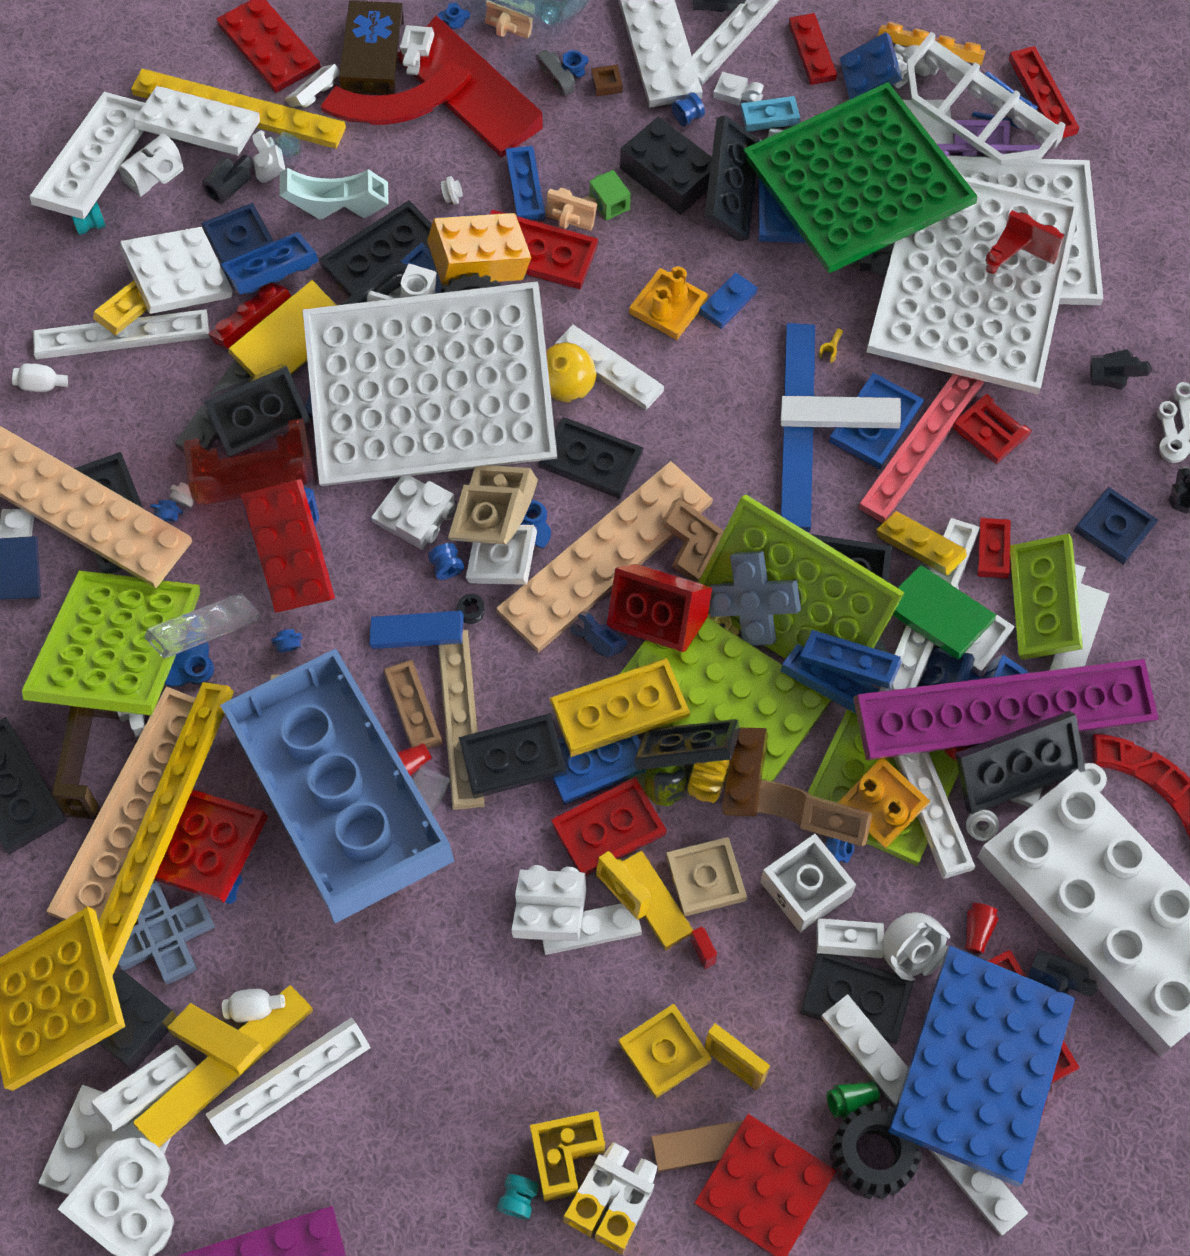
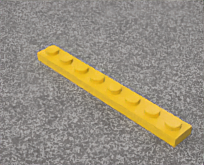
[131,69,346,149]

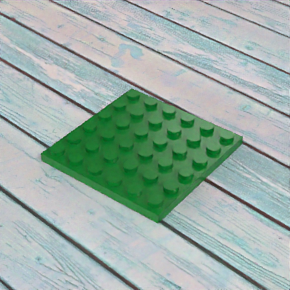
[744,82,978,274]

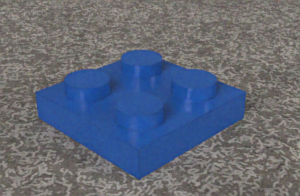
[839,32,902,99]

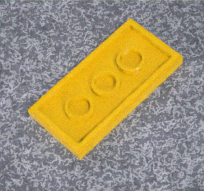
[228,280,337,377]
[549,658,690,757]

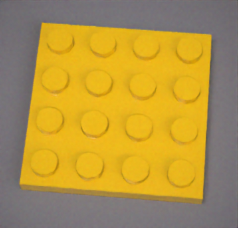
[0,906,125,1091]

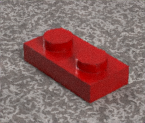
[977,517,1011,579]

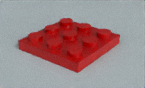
[154,789,268,903]
[694,1113,836,1256]

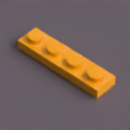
[877,22,986,65]

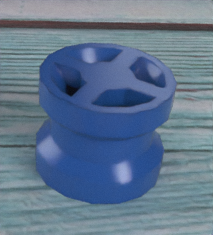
[671,92,705,127]
[428,543,464,580]

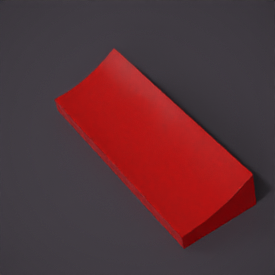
[397,15,543,158]

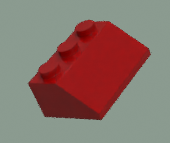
[606,564,712,652]

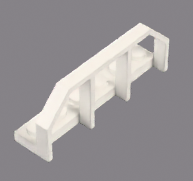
[907,32,1065,165]

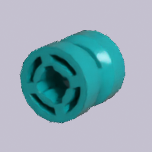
[72,201,106,236]
[496,1174,540,1220]

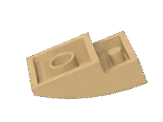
[448,465,538,545]

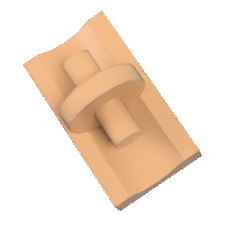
[485,0,534,39]
[545,187,597,231]

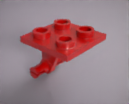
[985,210,1065,274]

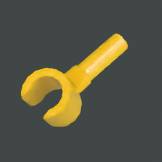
[819,329,843,363]

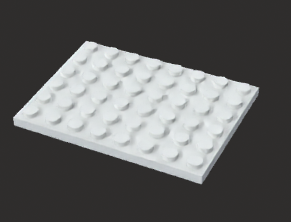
[866,176,1080,394]
[303,282,558,486]

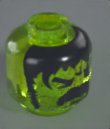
[643,765,687,806]

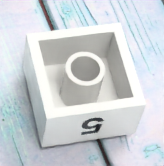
[760,834,856,933]

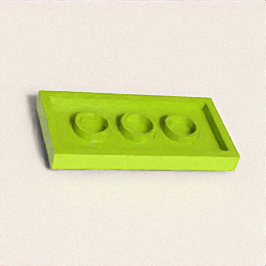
[1010,533,1083,660]

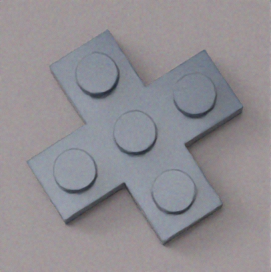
[709,551,801,645]
[119,882,215,985]

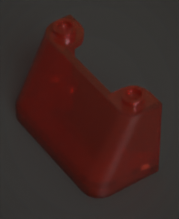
[183,419,314,505]

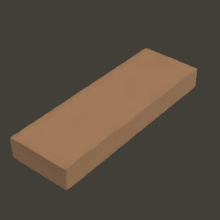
[383,660,443,749]
[651,1120,743,1173]

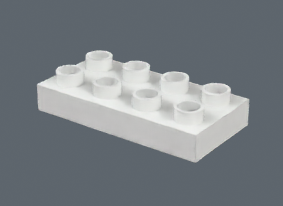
[977,769,1190,1057]

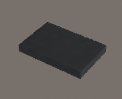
[539,417,644,499]
[459,713,567,799]
[635,719,740,770]
[799,953,914,1045]

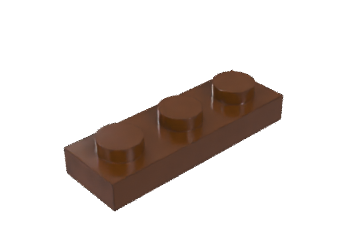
[722,727,768,816]

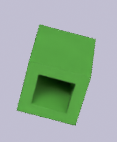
[589,170,631,221]

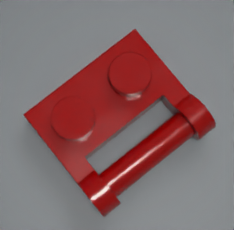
[952,394,1032,465]

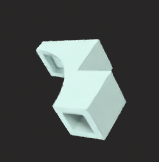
[279,168,388,220]

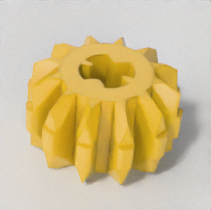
[687,760,730,803]

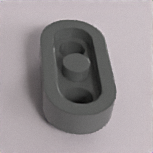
[536,49,576,97]

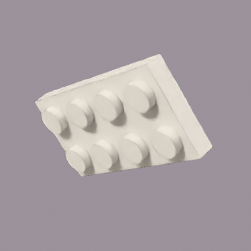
[134,86,260,156]

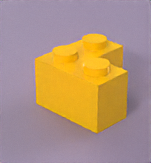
[530,1111,605,1202]

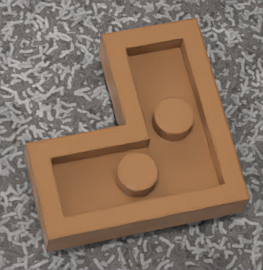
[661,498,724,583]

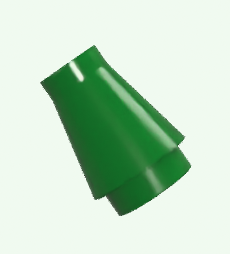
[826,1081,880,1119]

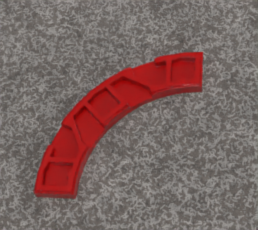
[320,60,472,125]
[1092,734,1190,839]

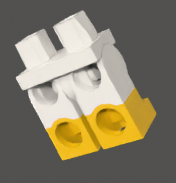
[563,1142,657,1255]

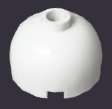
[882,912,950,981]

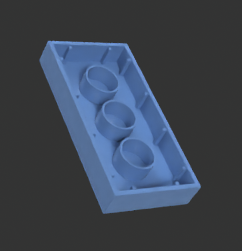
[221,649,454,923]

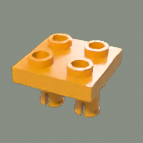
[629,266,708,340]
[838,758,930,849]

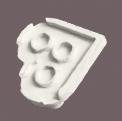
[58,1137,174,1256]

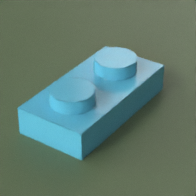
[740,96,800,132]

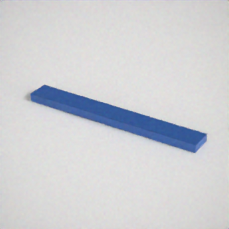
[781,323,815,532]

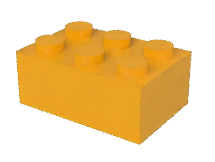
[427,213,531,286]

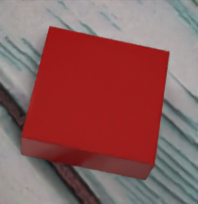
[690,926,717,969]

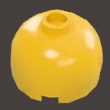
[546,342,597,403]

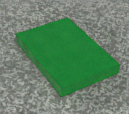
[892,565,997,659]

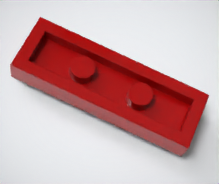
[788,13,837,85]
[208,282,292,349]

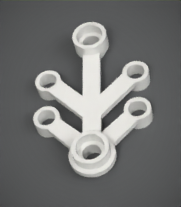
[1157,382,1190,463]

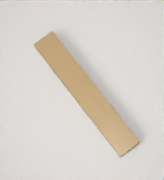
[438,630,485,810]

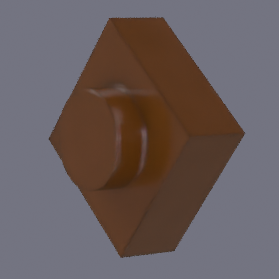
[591,64,623,96]

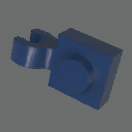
[570,612,628,658]

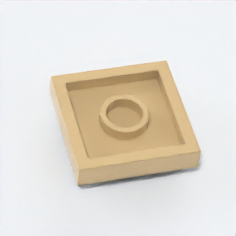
[666,837,747,916]

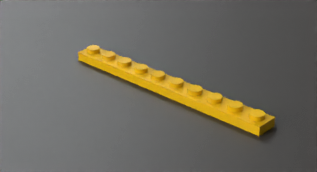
[98,682,234,976]

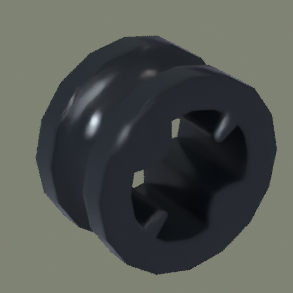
[457,594,485,624]

